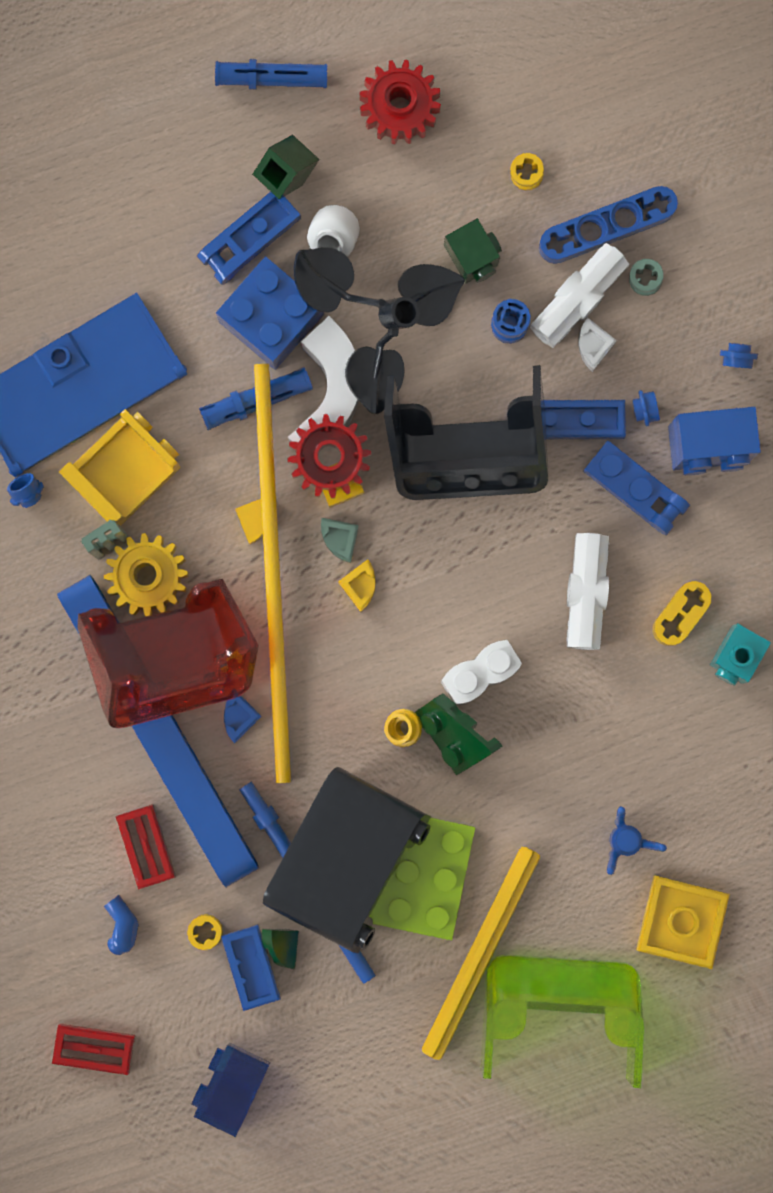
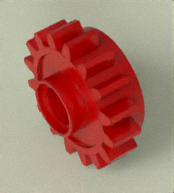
[359,60,441,145]
[287,414,371,499]

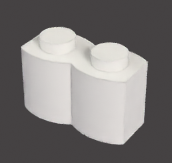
[441,640,522,705]

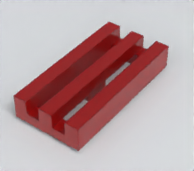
[116,804,176,890]
[52,1024,136,1075]

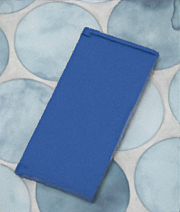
[0,292,188,478]

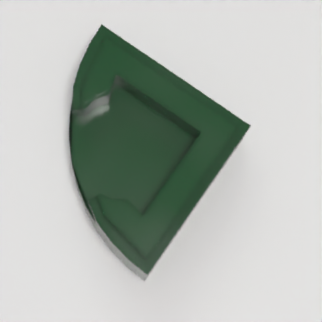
[262,929,299,969]

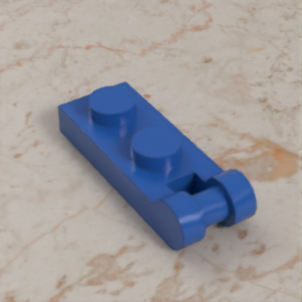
[197,191,301,285]
[583,440,690,536]

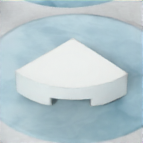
[578,317,617,372]

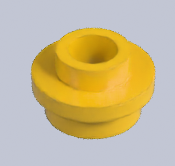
[384,709,422,747]

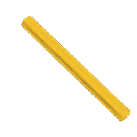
[422,846,540,1060]

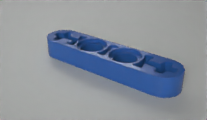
[539,186,678,264]

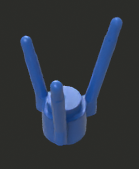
[607,806,667,875]

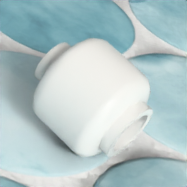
[307,205,360,257]

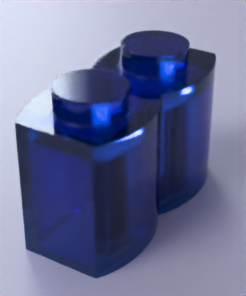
[191,1042,271,1137]

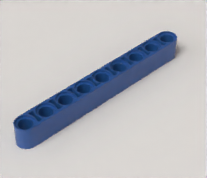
[57,574,259,888]

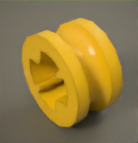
[510,153,544,191]
[187,914,223,950]

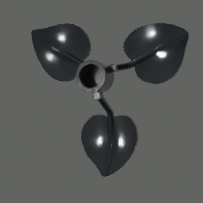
[294,247,465,414]

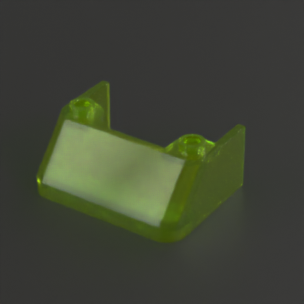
[480,954,644,1088]

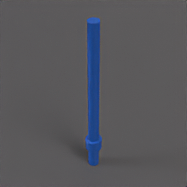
[239,781,376,984]

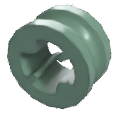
[629,259,663,296]

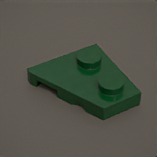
[415,693,503,776]

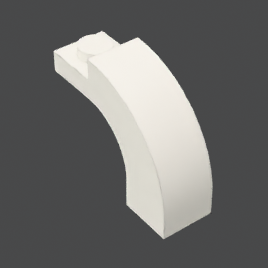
[288,316,359,442]

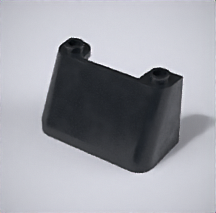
[263,767,431,953]

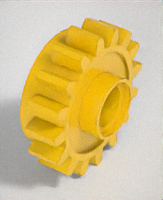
[104,533,189,618]

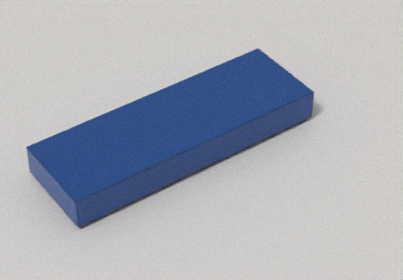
[544,400,626,439]

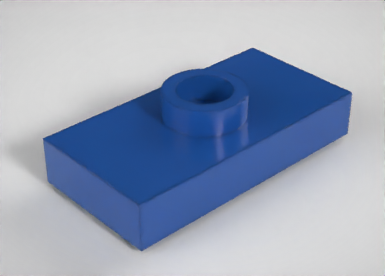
[221,924,281,1011]

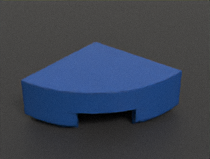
[224,690,262,743]

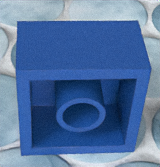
[216,256,324,370]
[668,406,761,476]

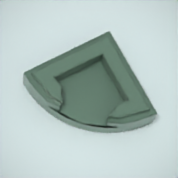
[321,518,359,563]

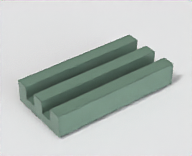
[81,520,128,560]

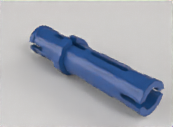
[215,59,327,90]
[199,367,313,430]

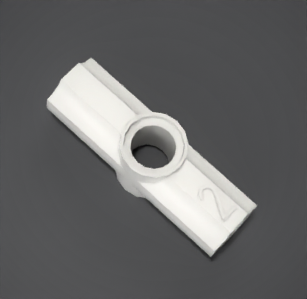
[530,243,629,348]
[566,533,609,650]

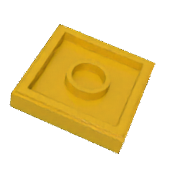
[636,875,730,969]

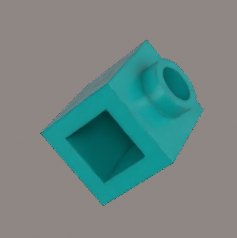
[709,623,771,686]

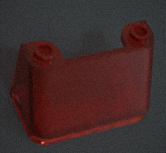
[77,579,259,729]

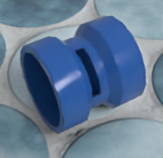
[491,299,531,344]

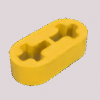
[652,581,711,646]

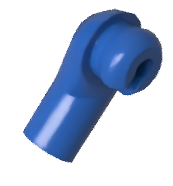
[104,895,139,955]

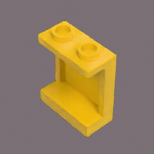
[59,409,181,526]

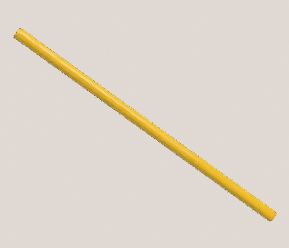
[254,364,291,783]

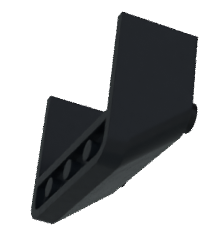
[384,365,548,500]

